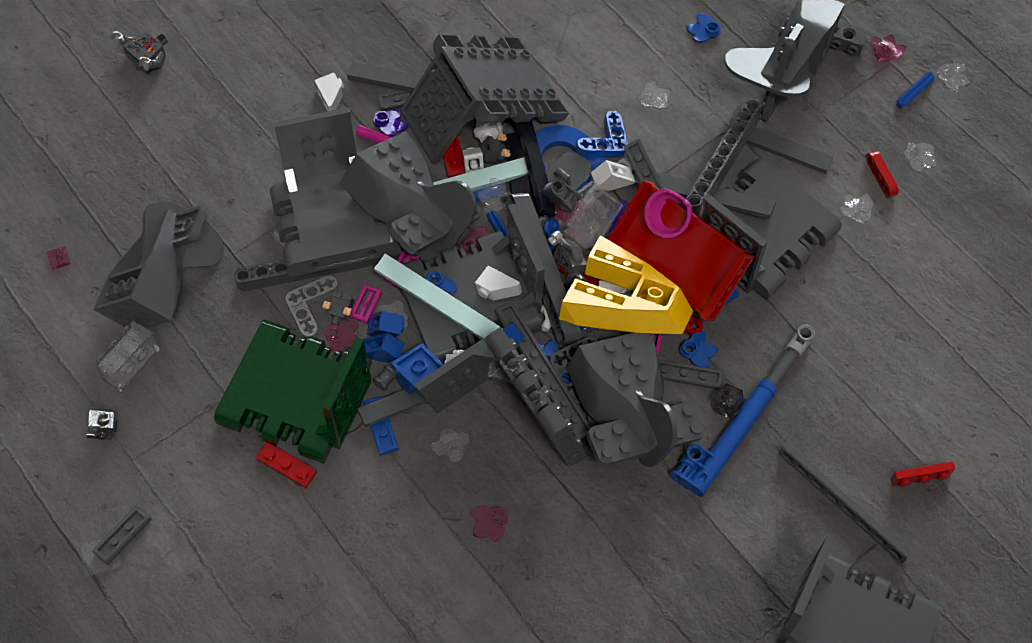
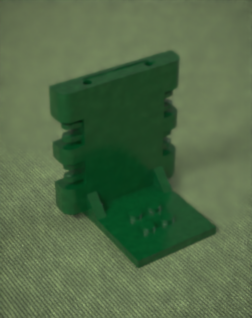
[214,320,372,464]

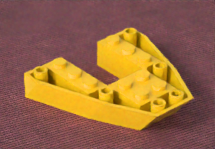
[559,235,693,334]

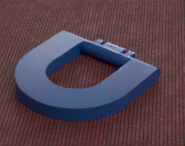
[529,125,607,191]

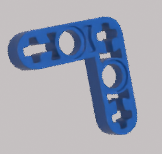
[575,111,628,157]

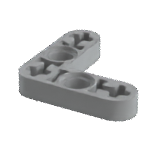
[285,275,338,339]

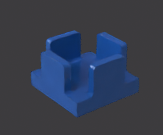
[391,343,444,395]

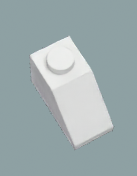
[314,73,344,111]
[462,147,484,173]
[591,160,635,191]
[475,266,522,301]

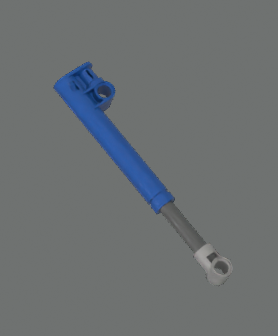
[670,324,815,497]

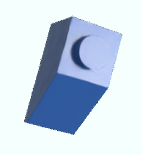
[367,311,405,337]
[364,332,404,363]

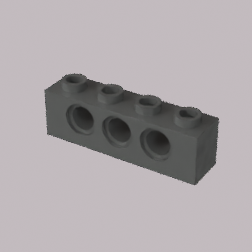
[830,21,869,56]

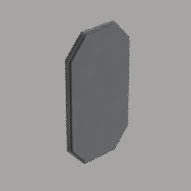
[533,152,591,206]

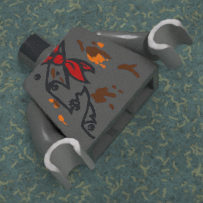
[111,31,168,74]
[548,231,587,287]

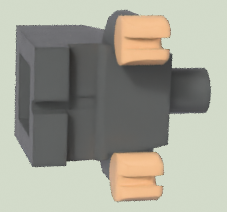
[478,133,511,163]
[322,291,355,326]

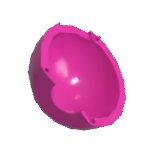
[645,188,693,238]

